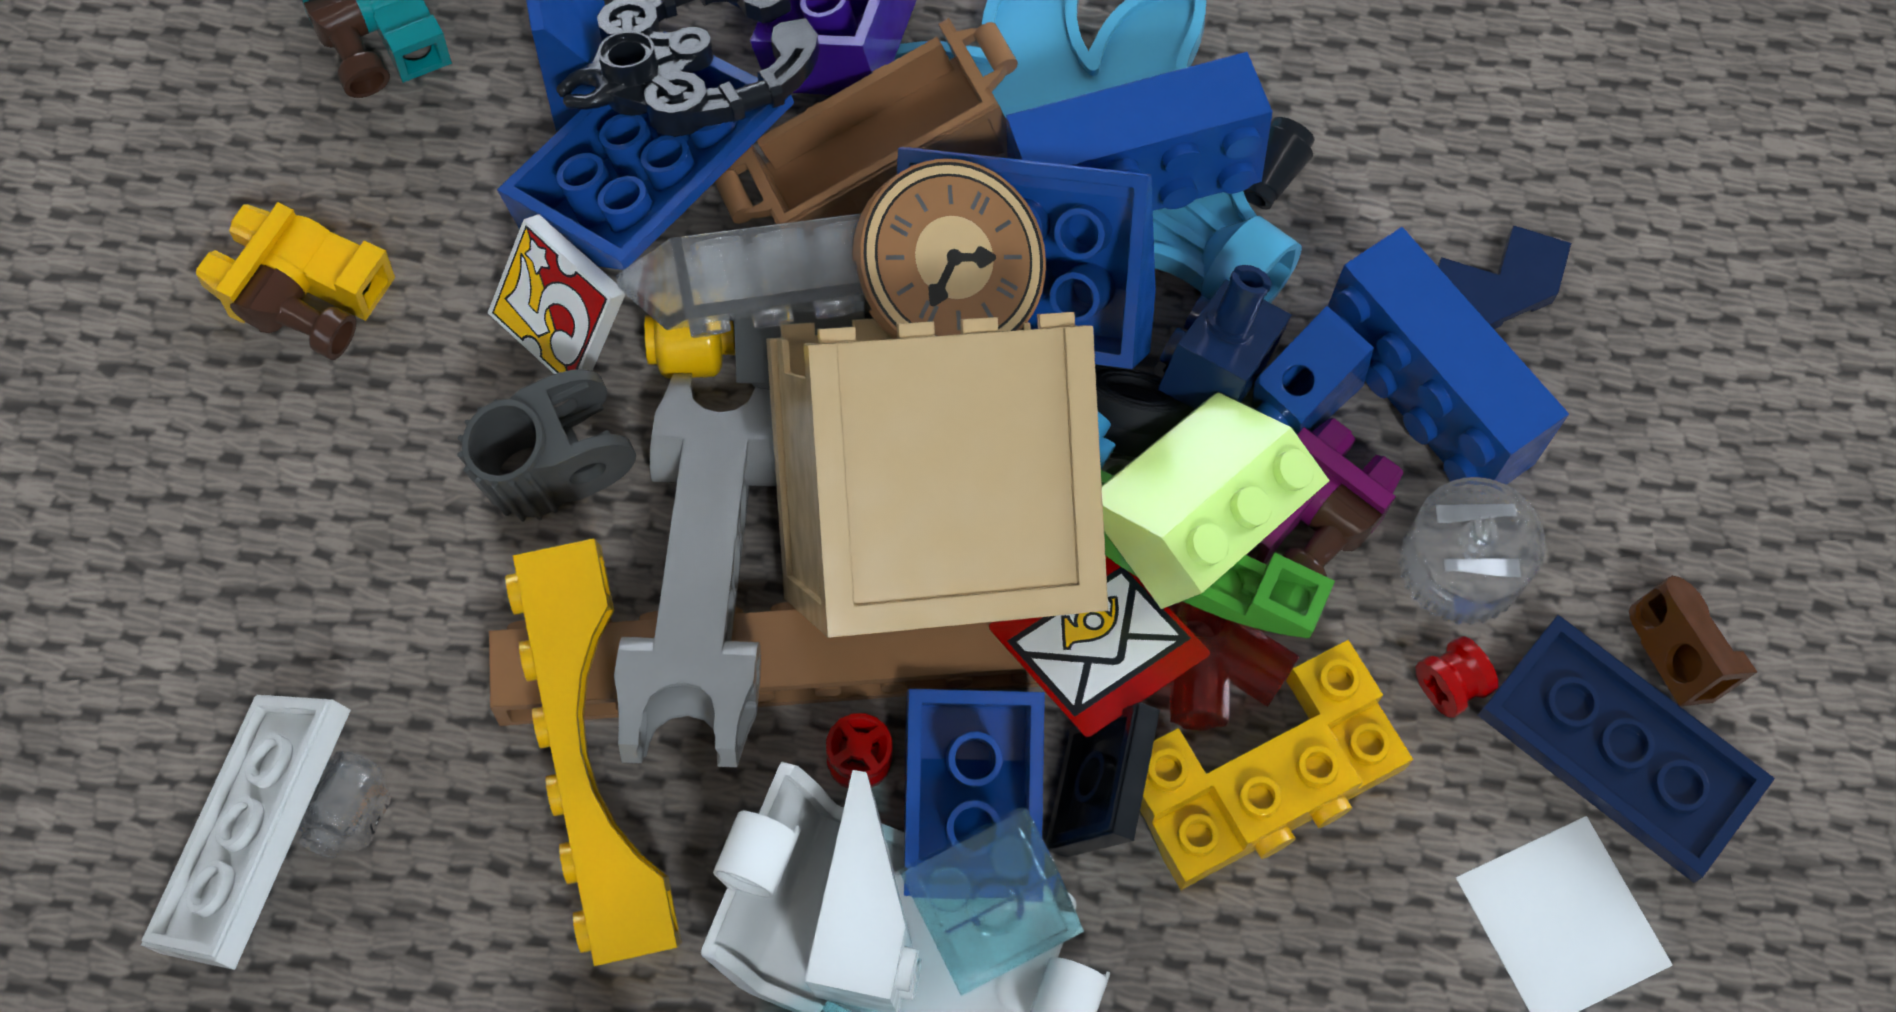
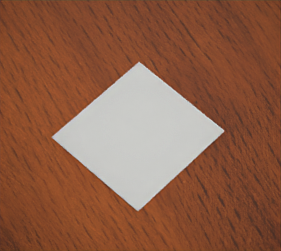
[1456,816,1673,1012]

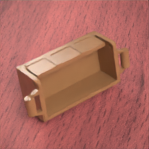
[714,18,1018,265]

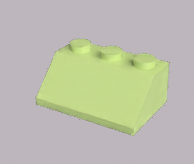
[1102,392,1330,609]

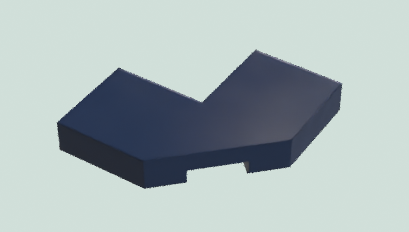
[1437,225,1572,329]

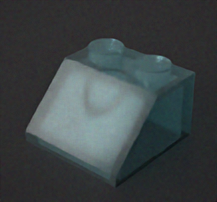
[898,807,1084,996]

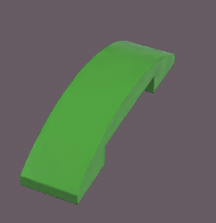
[1101,470,1335,638]

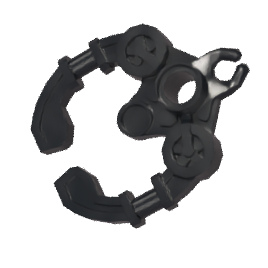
[556,0,820,137]

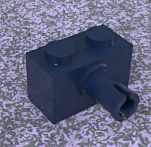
[1158,265,1292,410]

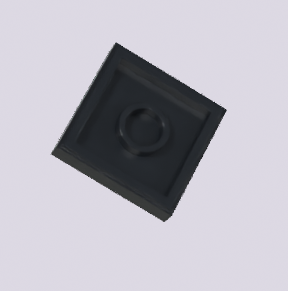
[1045,702,1160,857]

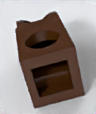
[1629,575,1757,706]

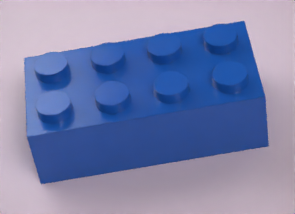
[1006,52,1273,211]
[1328,227,1569,504]

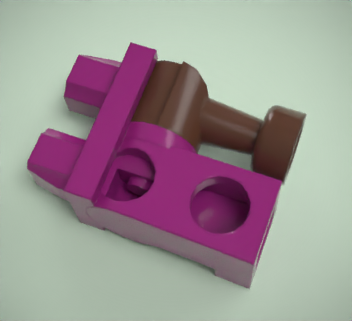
[1246,418,1403,577]

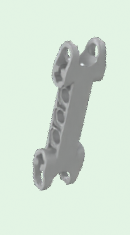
[614,373,777,767]

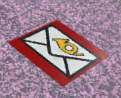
[989,556,1210,737]

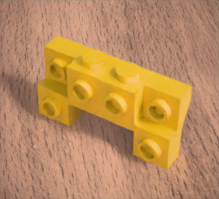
[1140,639,1414,890]

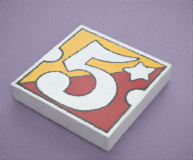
[488,214,626,374]

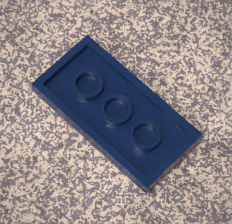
[1477,615,1775,883]

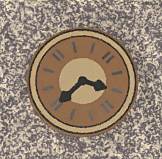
[853,159,1046,339]

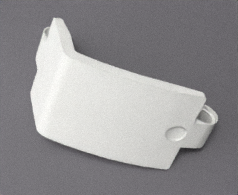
[701,762,1110,1012]

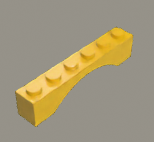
[505,538,682,966]

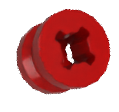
[1415,636,1499,718]
[826,713,892,788]

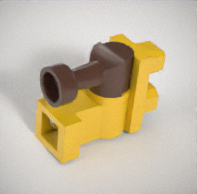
[196,202,395,360]

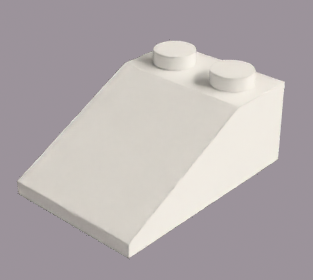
[805,770,922,1012]

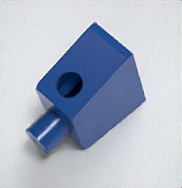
[1252,306,1374,435]

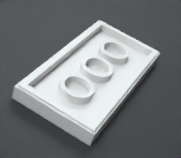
[141,695,351,970]

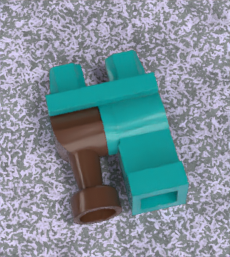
[302,0,452,98]

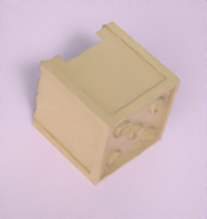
[766,312,1108,638]

